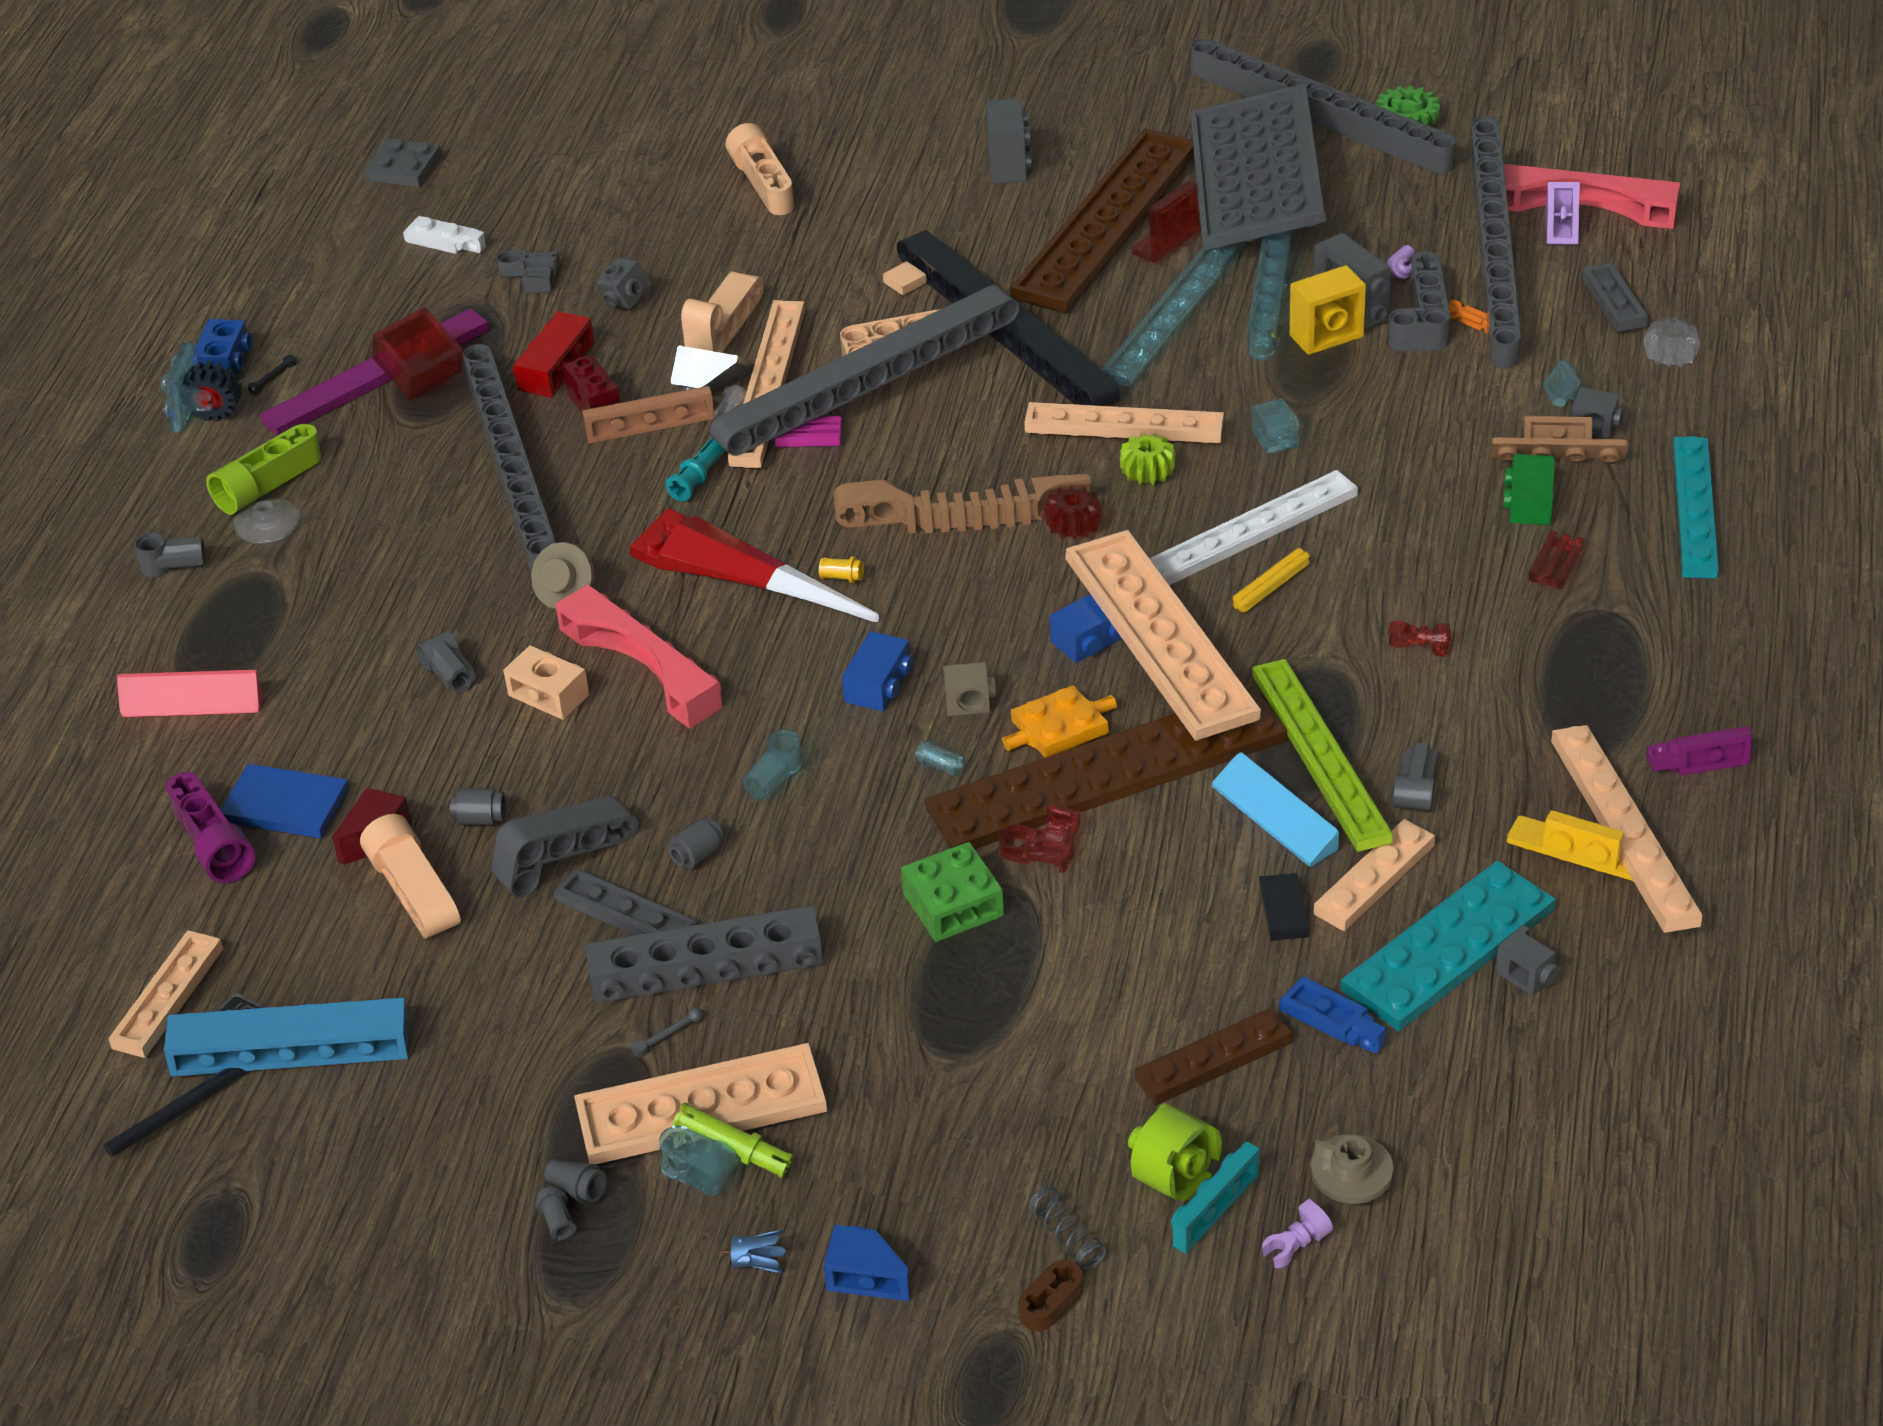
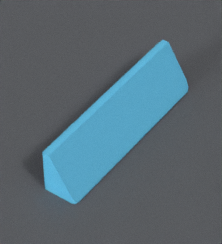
[1212,752,1339,867]

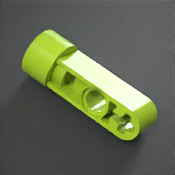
[206,424,321,515]

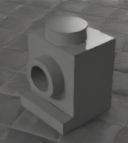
[1496,925,1560,996]

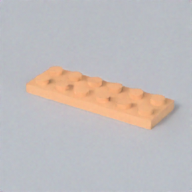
[574,1043,827,1164]

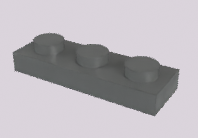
[1581,262,1648,332]

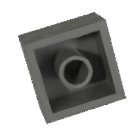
[986,98,1032,184]

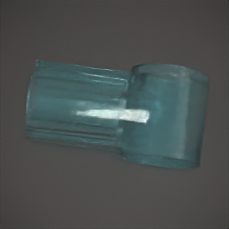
[741,729,803,801]

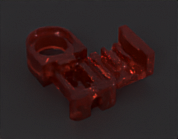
[998,804,1080,873]

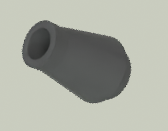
[544,1159,607,1204]

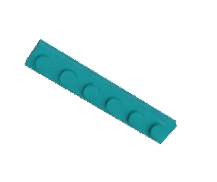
[1672,436,1718,578]

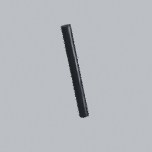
[104,1068,245,1158]

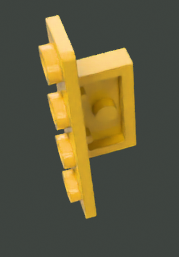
[1507,810,1634,882]

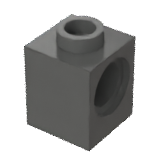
[1572,387,1623,439]

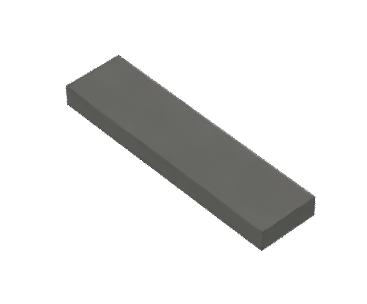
[554,868,699,935]

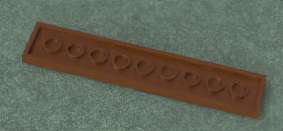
[1010,128,1194,312]
[925,686,1287,849]

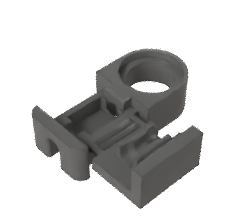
[497,249,560,293]

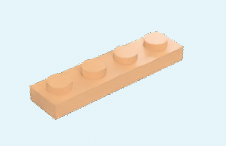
[1314,819,1435,932]
[108,930,223,1058]

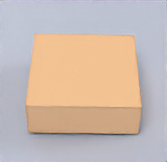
[883,261,927,296]

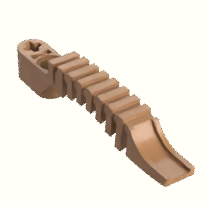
[833,474,1091,534]

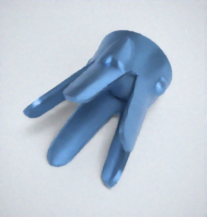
[721,1229,786,1274]

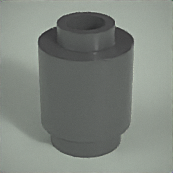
[450,788,506,825]
[669,818,724,869]

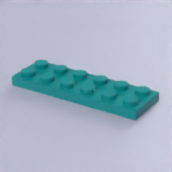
[1340,860,1556,1032]

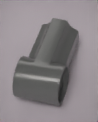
[134,533,205,577]
[415,630,476,694]
[1393,743,1437,812]

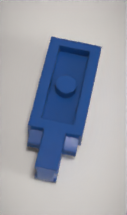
[1279,976,1386,1054]

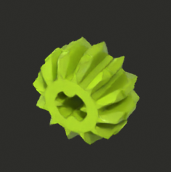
[1120,433,1175,486]

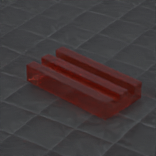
[1529,530,1584,589]

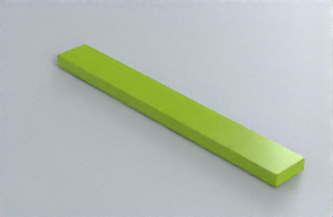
[1252,659,1393,852]

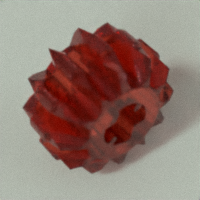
[1044,485,1102,540]

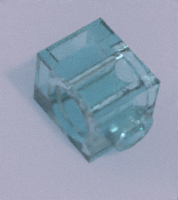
[1252,398,1299,454]

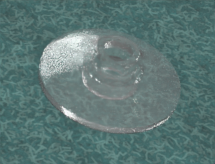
[233,498,300,544]

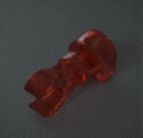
[1388,621,1451,657]

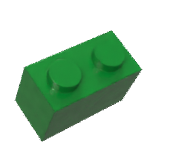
[1503,454,1554,525]

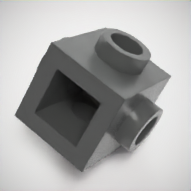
[596,257,652,309]

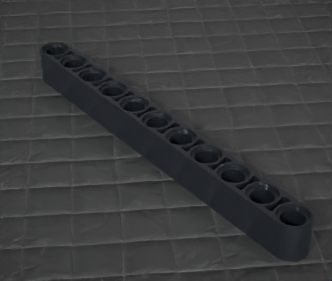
[897,230,1120,406]

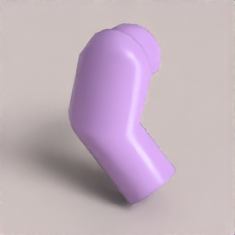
[1387,245,1415,279]

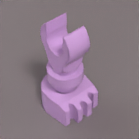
[1262,1198,1333,1268]

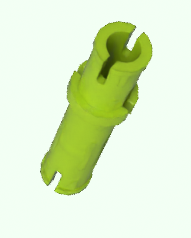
[673,1102,794,1178]

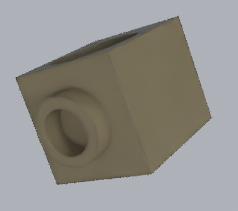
[943,662,996,716]

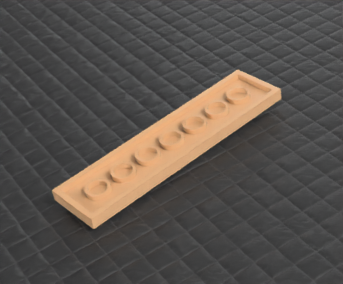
[1065,530,1261,741]

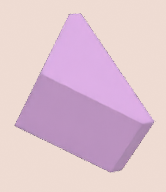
[1545,182,1580,245]

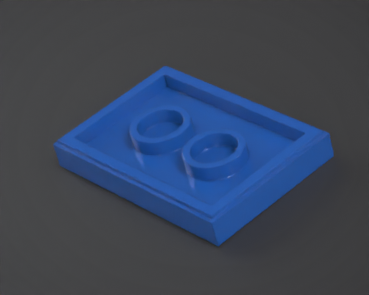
[221,764,350,839]

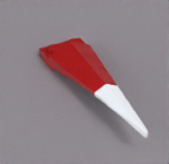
[630,508,879,622]

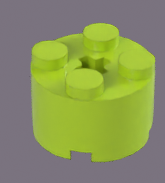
[1128,1103,1222,1202]

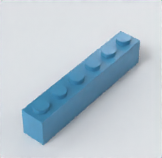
[164,998,409,1077]

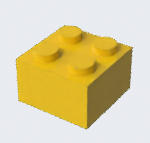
[1289,265,1366,355]

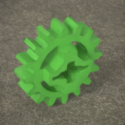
[1376,85,1440,126]

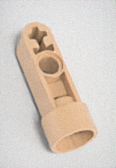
[725,123,794,215]
[360,814,461,939]

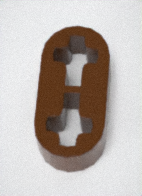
[1018,1260,1083,1331]

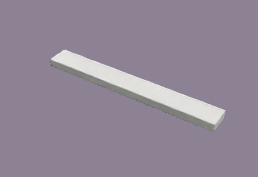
[1149,470,1358,585]

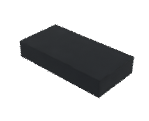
[1259,873,1309,941]

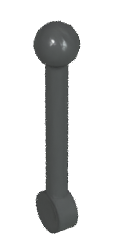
[632,1007,703,1057]

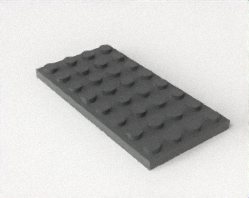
[1190,83,1327,250]

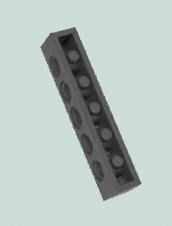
[585,905,823,1003]

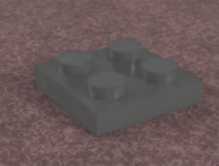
[364,139,441,187]

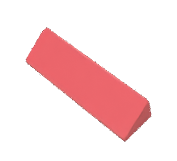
[117,670,263,717]

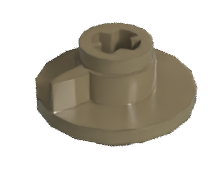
[531,542,595,609]
[1310,1134,1394,1204]

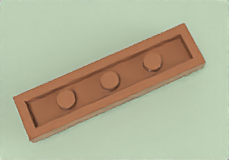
[582,386,715,444]

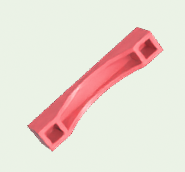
[1503,164,1680,229]
[555,584,722,729]

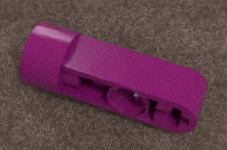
[166,772,255,883]

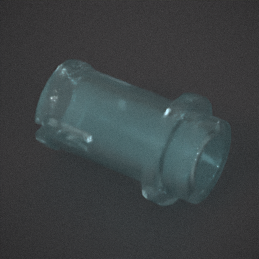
[915,740,964,777]

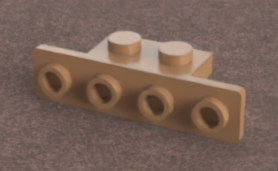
[1490,416,1628,463]

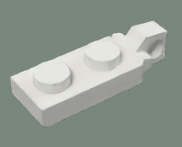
[403,216,486,254]

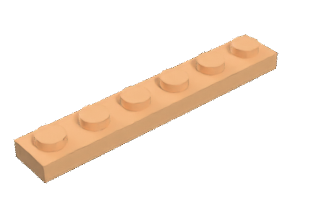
[1025,402,1224,443]

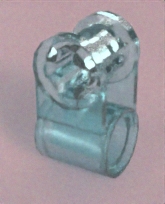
[659,1126,740,1196]

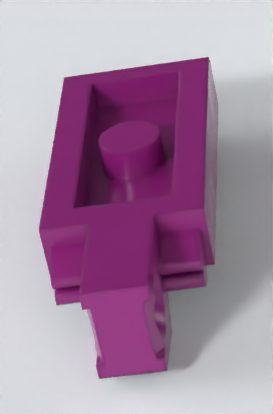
[1646,726,1752,776]

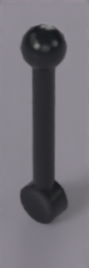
[248,355,296,394]

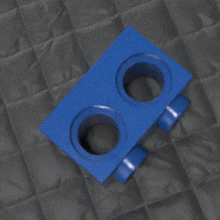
[191,319,252,376]

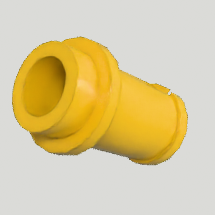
[819,556,864,584]

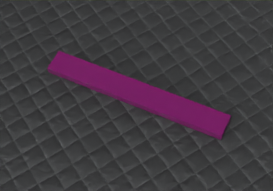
[260,308,489,436]

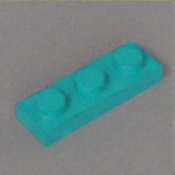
[1171,1141,1260,1254]

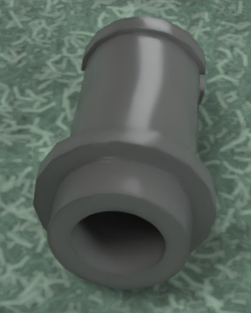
[535,1186,576,1241]

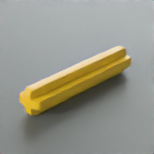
[1232,548,1310,613]

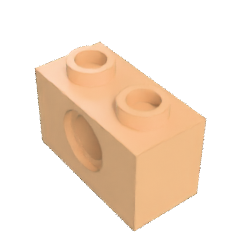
[503,646,589,720]

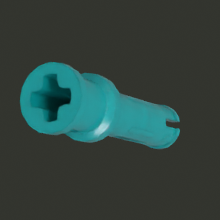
[665,437,726,502]

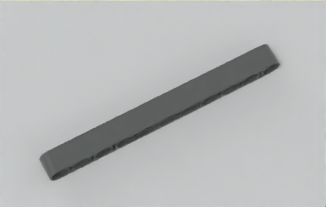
[1190,39,1456,173]
[1470,116,1521,368]
[710,285,1020,456]
[463,344,555,575]

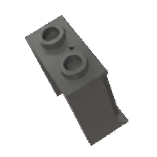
[1313,233,1391,330]

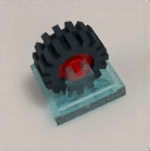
[161,342,242,433]

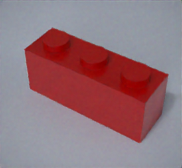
[513,311,595,398]

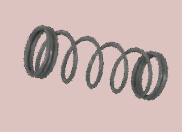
[1029,1186,1106,1270]

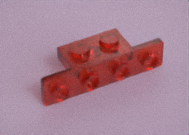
[1131,181,1201,262]

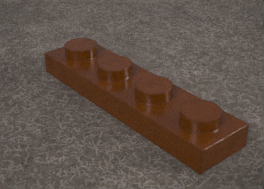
[1135,1007,1293,1106]

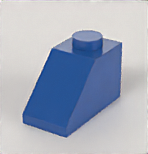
[824,1225,911,1301]

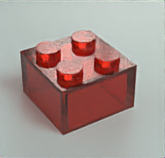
[372,307,463,400]

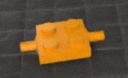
[1002,685,1117,757]

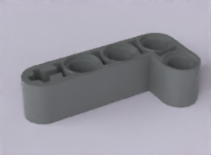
[1388,251,1450,351]
[491,796,638,898]

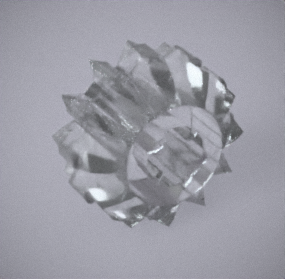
[1644,317,1700,368]

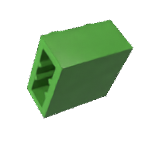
[901,842,1004,942]

